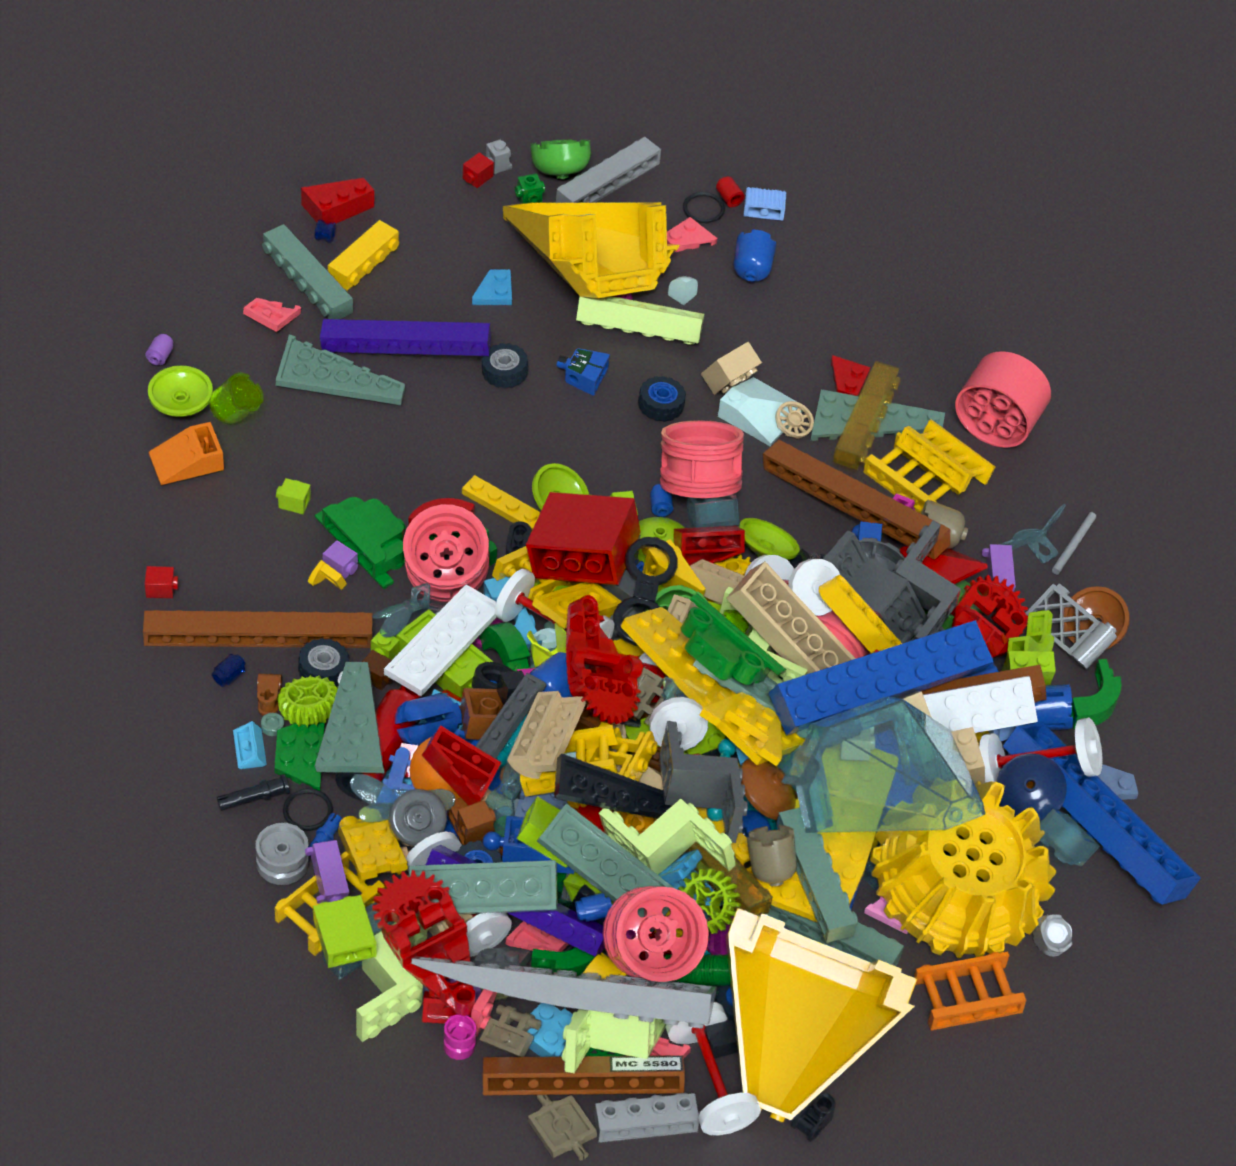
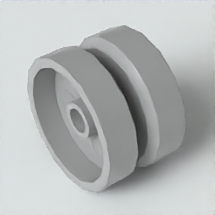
[256,823,309,885]

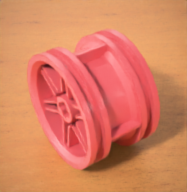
[660,421,744,498]
[403,505,489,602]
[603,886,709,982]

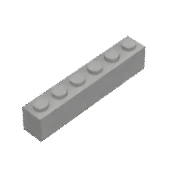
[556,137,661,203]

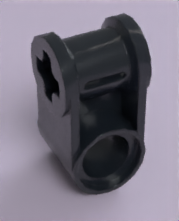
[791,1093,836,1142]

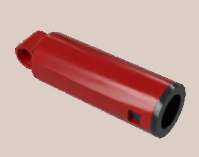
[335,685,421,801]

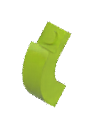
[1007,610,1054,654]

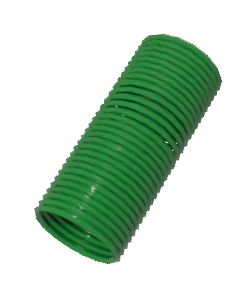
[664,954,731,986]

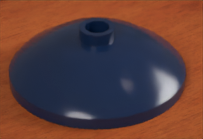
[997,753,1067,822]

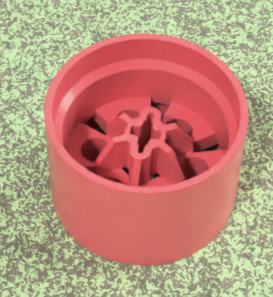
[955,351,1051,448]

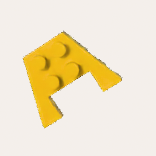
[699,692,782,766]

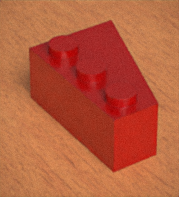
[301,178,374,230]
[674,526,745,566]

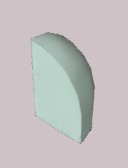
[668,276,698,305]

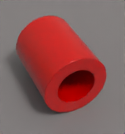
[716,177,745,207]

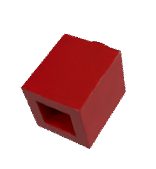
[463,152,494,188]
[145,566,178,599]

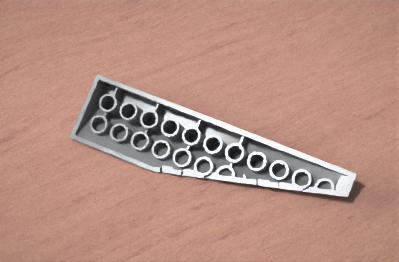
[411,956,717,1028]

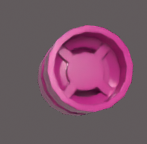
[443,1014,476,1060]

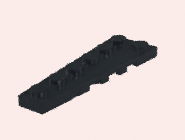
[554,754,673,819]

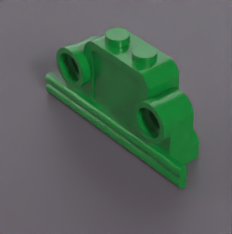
[315,497,405,589]
[680,594,786,685]

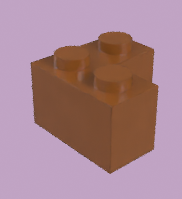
[447,798,496,845]

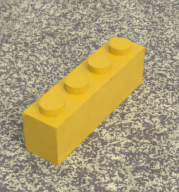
[328,220,399,291]

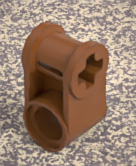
[257,673,282,716]

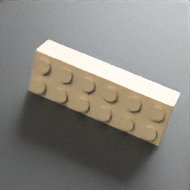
[726,561,856,675]

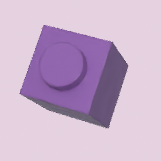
[323,541,358,579]

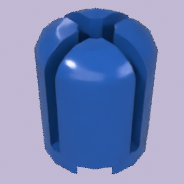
[1028,684,1073,730]
[394,693,462,746]

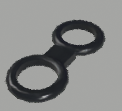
[613,537,678,646]

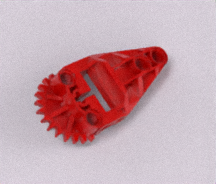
[951,575,1028,659]
[566,595,643,725]
[372,870,475,1016]

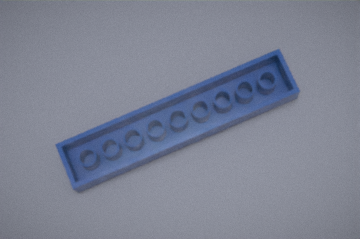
[769,620,994,735]
[1003,722,1201,905]

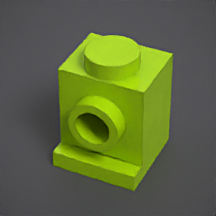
[371,629,400,660]

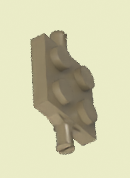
[528,1095,597,1161]

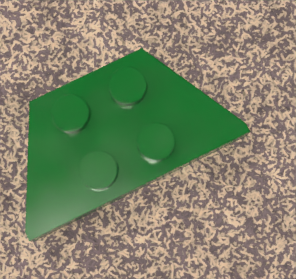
[274,722,325,791]

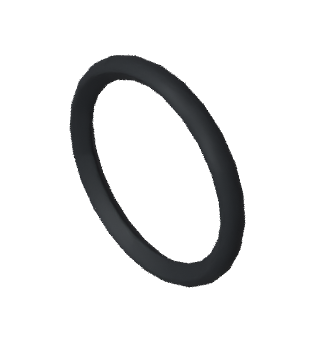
[683,191,725,223]
[283,788,333,831]

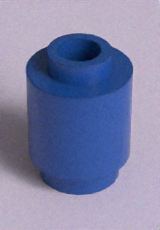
[650,484,673,517]
[575,893,612,922]

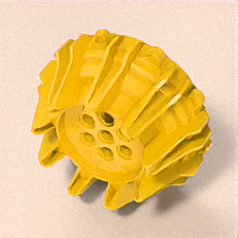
[870,779,1056,958]

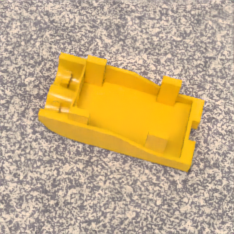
[338,810,408,884]

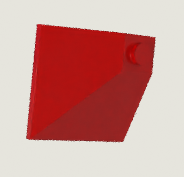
[900,546,988,584]

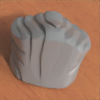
[1032,915,1073,957]

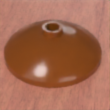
[1064,586,1130,650]
[740,758,796,820]

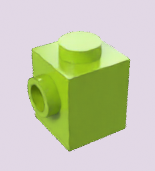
[276,478,311,514]

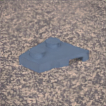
[1098,764,1138,800]

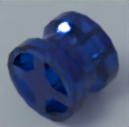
[314,220,336,243]

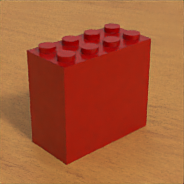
[526,492,641,585]

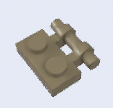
[633,668,677,726]
[479,1005,542,1057]

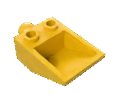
[642,539,706,596]

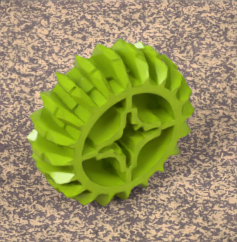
[278,675,338,727]
[678,868,741,934]

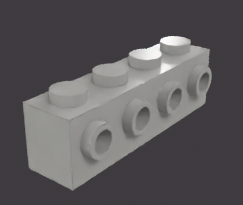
[594,1093,699,1143]

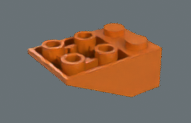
[149,422,224,485]

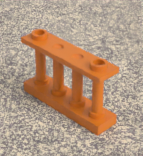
[914,952,1027,1031]

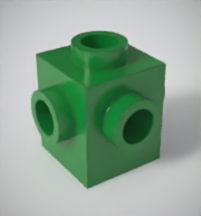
[515,174,545,204]

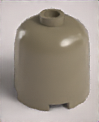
[921,499,968,549]
[746,825,797,886]

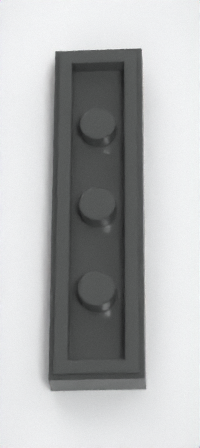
[475,673,547,759]

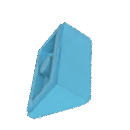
[233,721,267,769]

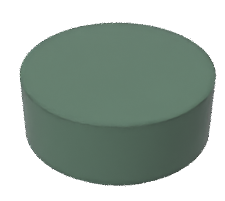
[261,713,284,736]

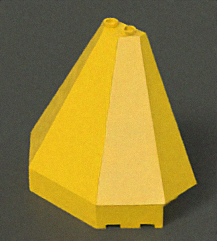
[503,202,680,298]
[725,908,917,1123]

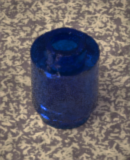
[211,654,246,687]

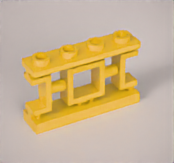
[567,722,657,816]

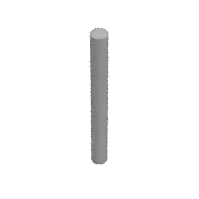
[1052,512,1097,575]

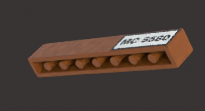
[483,1056,685,1095]

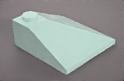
[718,377,803,446]

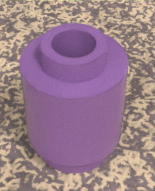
[146,334,173,365]

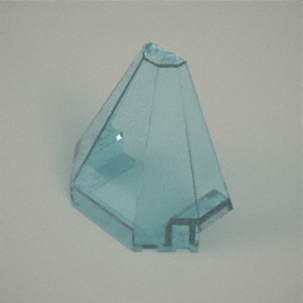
[782,696,985,833]

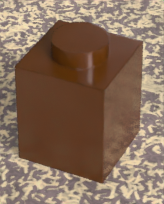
[362,649,394,691]

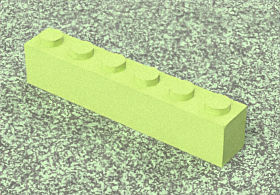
[576,296,705,344]

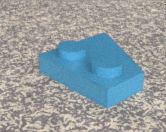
[472,269,512,305]
[658,849,702,886]

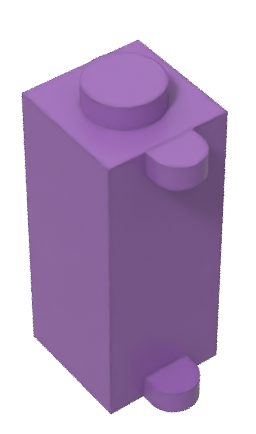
[982,544,1016,592]
[305,840,349,904]

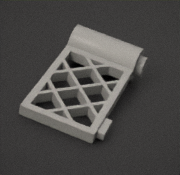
[1026,583,1117,670]

